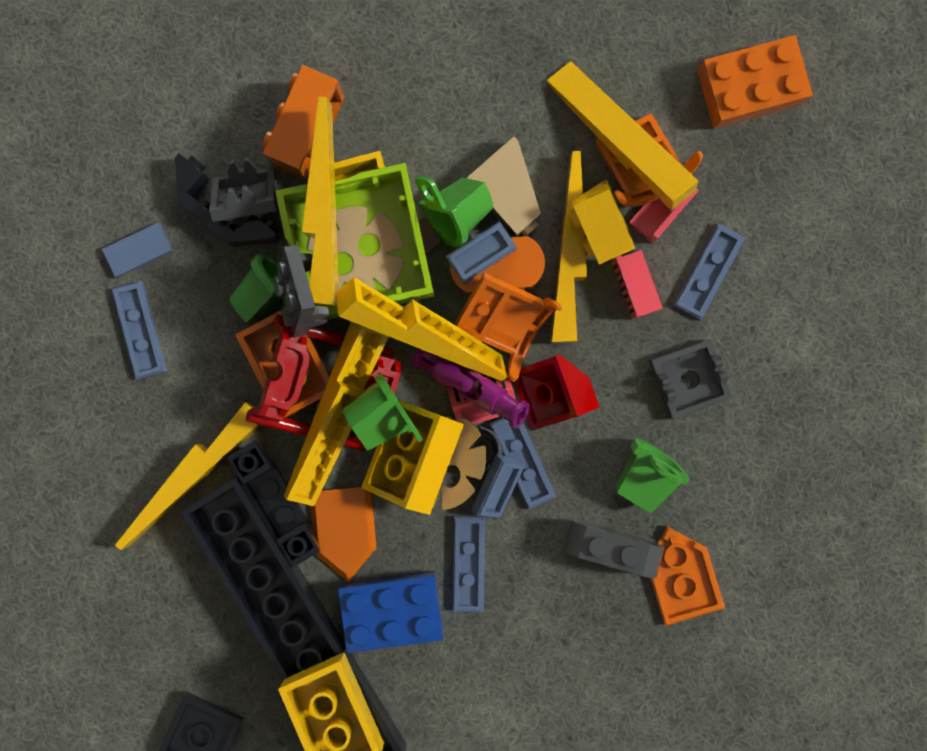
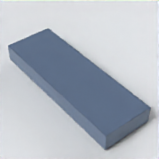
[673,223,745,320]
[111,281,167,380]
[489,418,557,510]
[452,516,485,612]

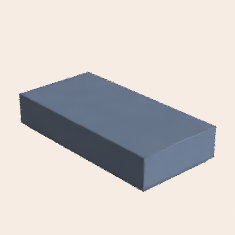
[446,221,517,284]
[102,222,174,278]
[471,455,526,518]

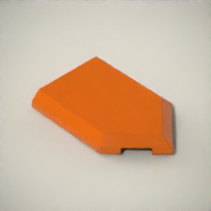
[310,487,377,582]
[650,526,725,626]

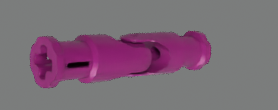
[412,348,530,429]

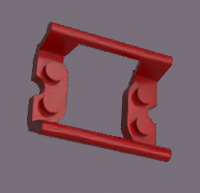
[246,314,401,451]

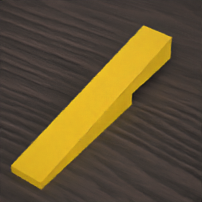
[547,61,699,211]
[302,96,339,307]
[550,151,587,344]
[336,277,508,381]
[284,322,389,506]
[115,402,262,550]

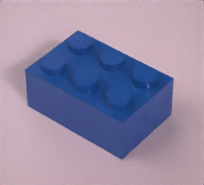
[338,571,443,653]

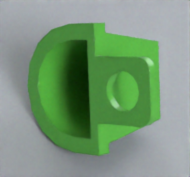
[415,176,493,248]
[230,254,284,323]
[342,372,423,451]
[615,438,690,514]

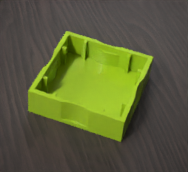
[275,163,434,320]

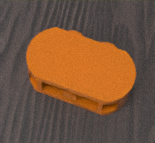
[450,236,545,295]

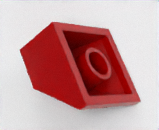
[514,354,600,431]

